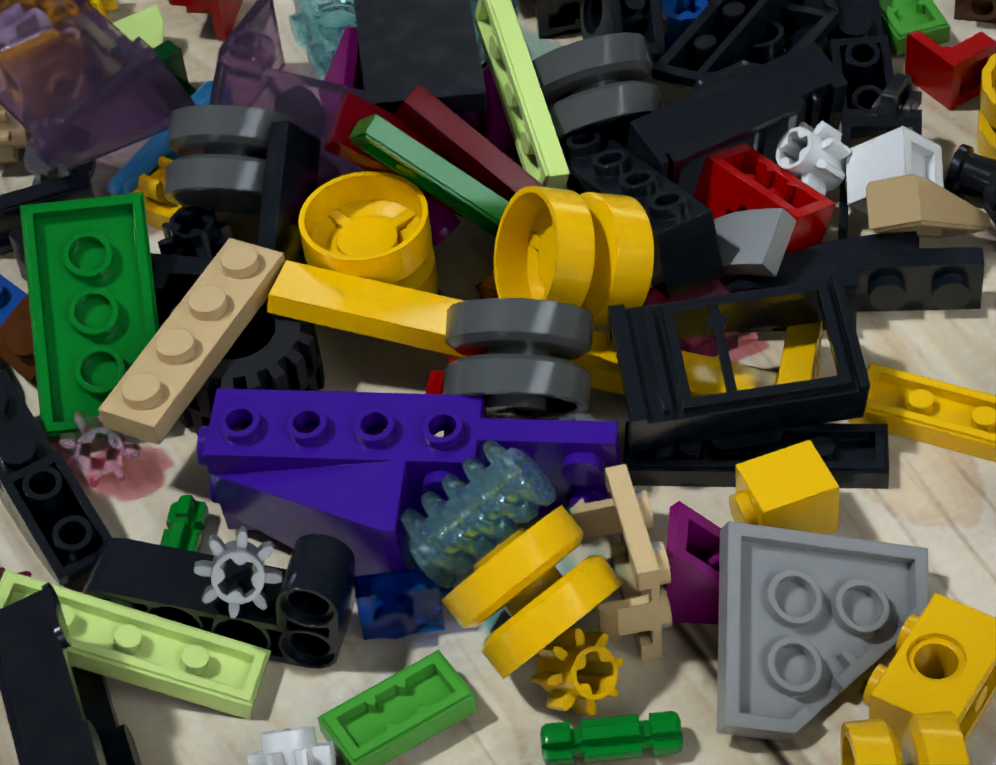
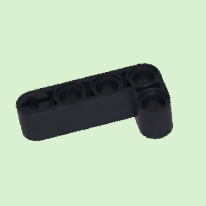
[81,533,355,669]

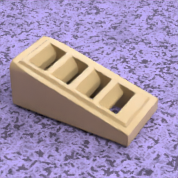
[866,174,991,238]

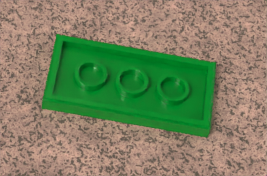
[20,192,159,443]

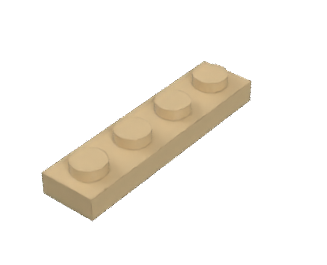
[98,238,285,445]

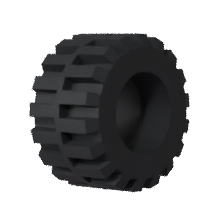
[160,298,325,435]

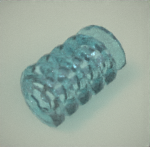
[401,439,556,588]

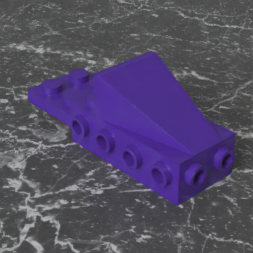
[197,388,622,605]

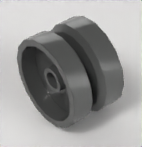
[532,32,665,145]
[164,105,300,214]
[443,298,593,417]

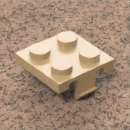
[570,464,672,661]

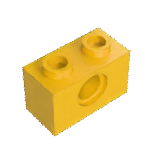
[863,592,996,752]

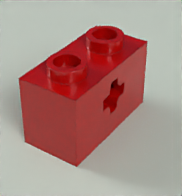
[693,143,835,254]

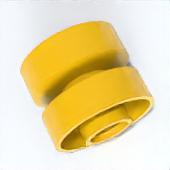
[298,171,439,335]
[494,186,654,328]

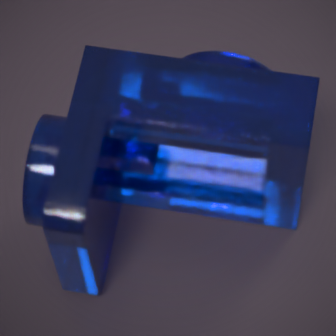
[354,537,454,640]

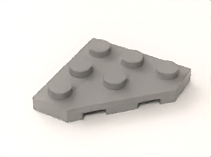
[717,521,929,741]

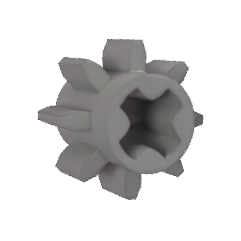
[194,526,282,618]

